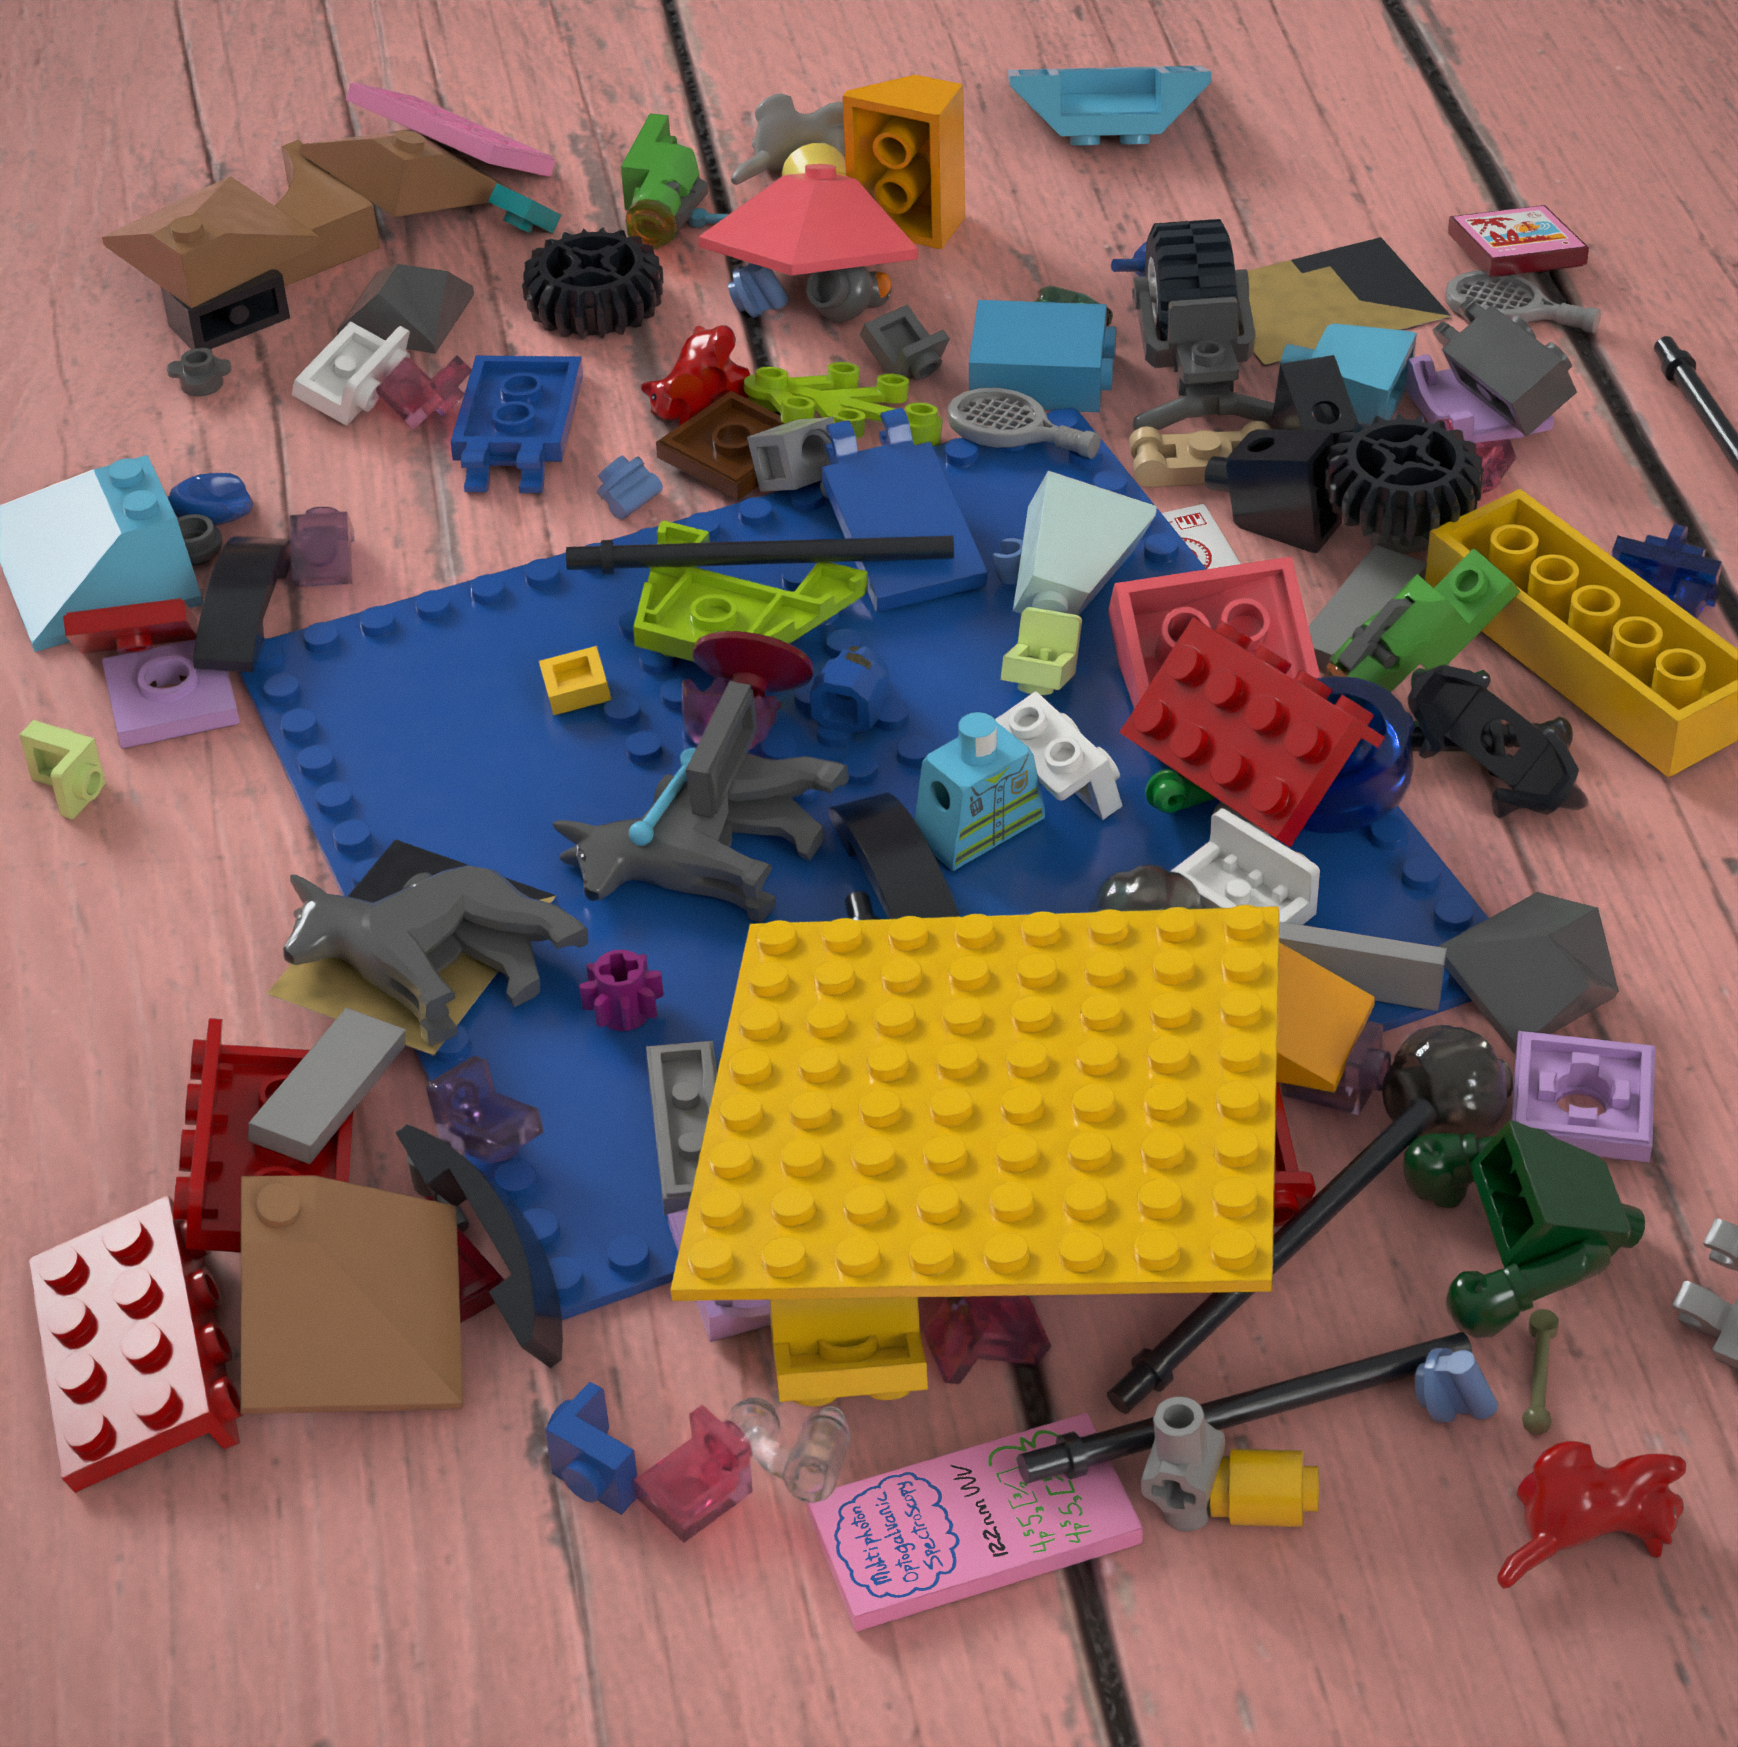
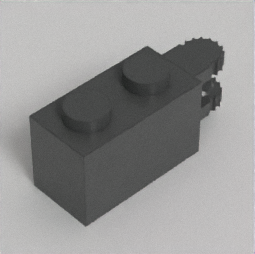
[1432,298,1577,436]

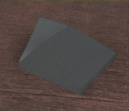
[337,264,474,354]
[1437,892,1619,1054]

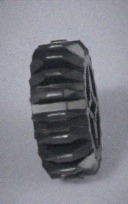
[522,227,664,340]
[1324,413,1484,544]

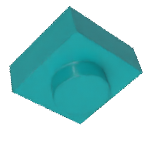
[488,183,562,233]

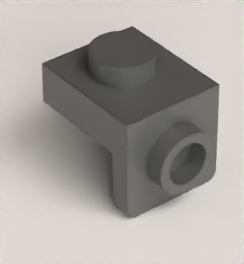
[860,304,950,380]

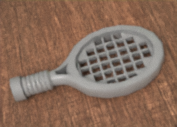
[1445,270,1601,334]
[947,388,1101,459]

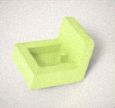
[1000,607,1082,695]
[19,720,106,819]

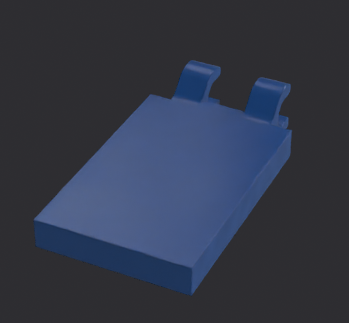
[450,355,583,493]
[822,408,988,613]

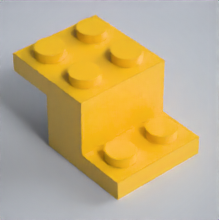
[769,1297,928,1406]

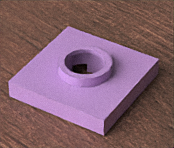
[102,639,240,749]
[1511,1031,1655,1162]

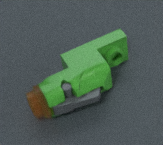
[621,113,708,249]
[1321,548,1520,710]

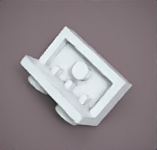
[292,321,410,426]
[995,691,1122,820]
[1167,808,1320,925]

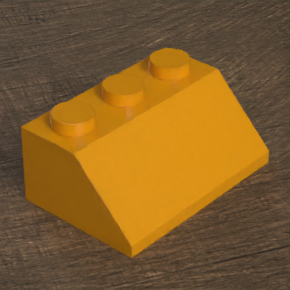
[842,74,965,250]

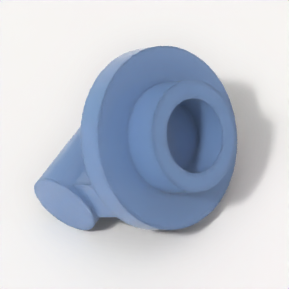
[728,263,789,318]
[596,455,663,520]
[1415,1348,1498,1423]

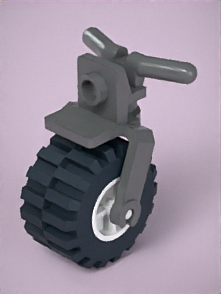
[1132,219,1274,431]

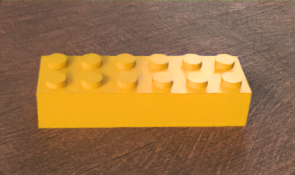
[1425,488,1738,778]

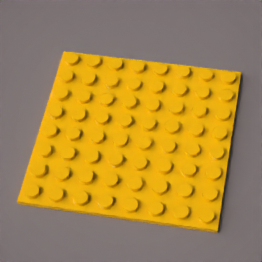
[670,905,1280,1301]

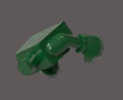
[1403,1119,1645,1338]

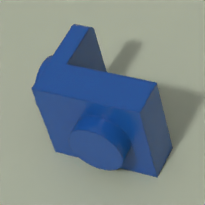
[545,1382,640,1515]

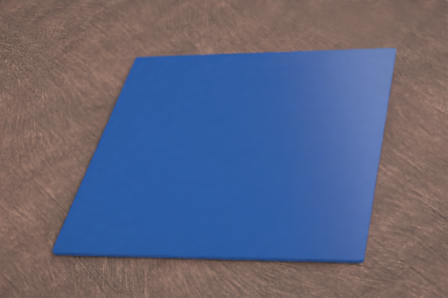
[238,408,1489,1320]

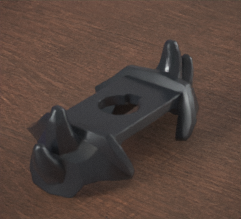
[1407,665,1589,818]

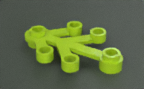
[744,362,943,446]

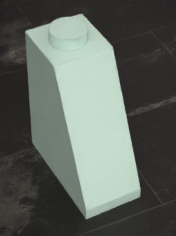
[1013,471,1157,615]

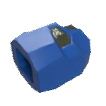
[810,646,889,734]

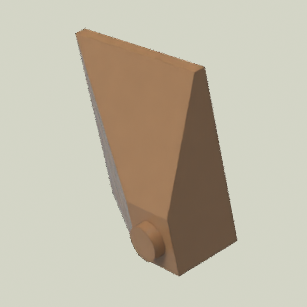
[300,129,512,217]
[102,176,321,309]
[240,1176,463,1414]

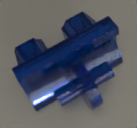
[1612,524,1722,619]

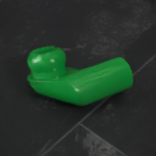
[1145,769,1217,814]

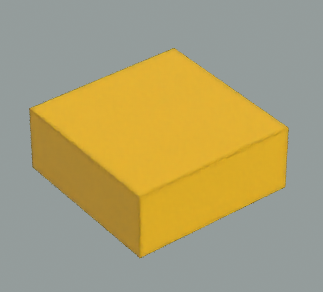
[539,646,612,715]

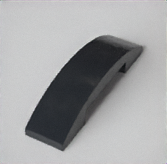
[193,536,296,672]
[829,792,960,919]
[395,1124,563,1368]

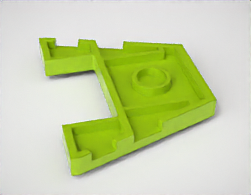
[633,520,868,662]

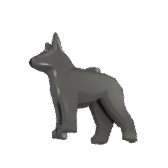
[552,752,849,923]
[283,865,588,1047]

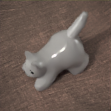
[731,93,845,185]

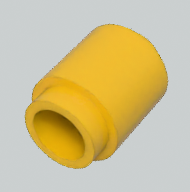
[1210,1449,1319,1527]

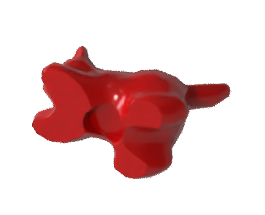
[641,325,751,426]
[1497,1441,1687,1588]

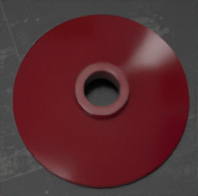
[693,631,814,699]

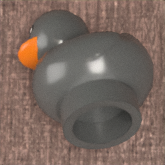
[806,266,892,323]

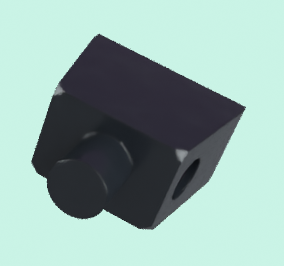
[1271,355,1358,445]
[1205,429,1342,553]

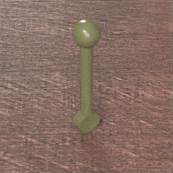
[1522,1309,1559,1435]

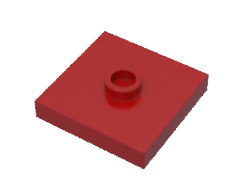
[63,598,198,654]

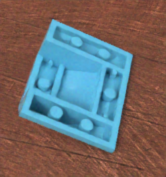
[1008,65,1211,145]
[0,455,203,652]

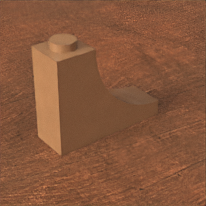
[273,140,380,286]

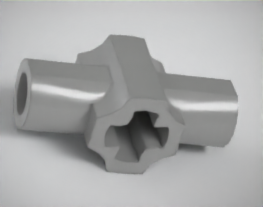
[1141,1397,1225,1531]

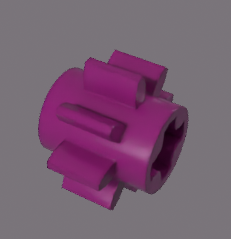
[579,950,664,1031]

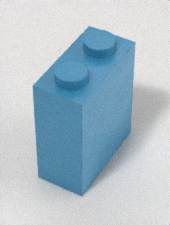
[968,300,1117,412]

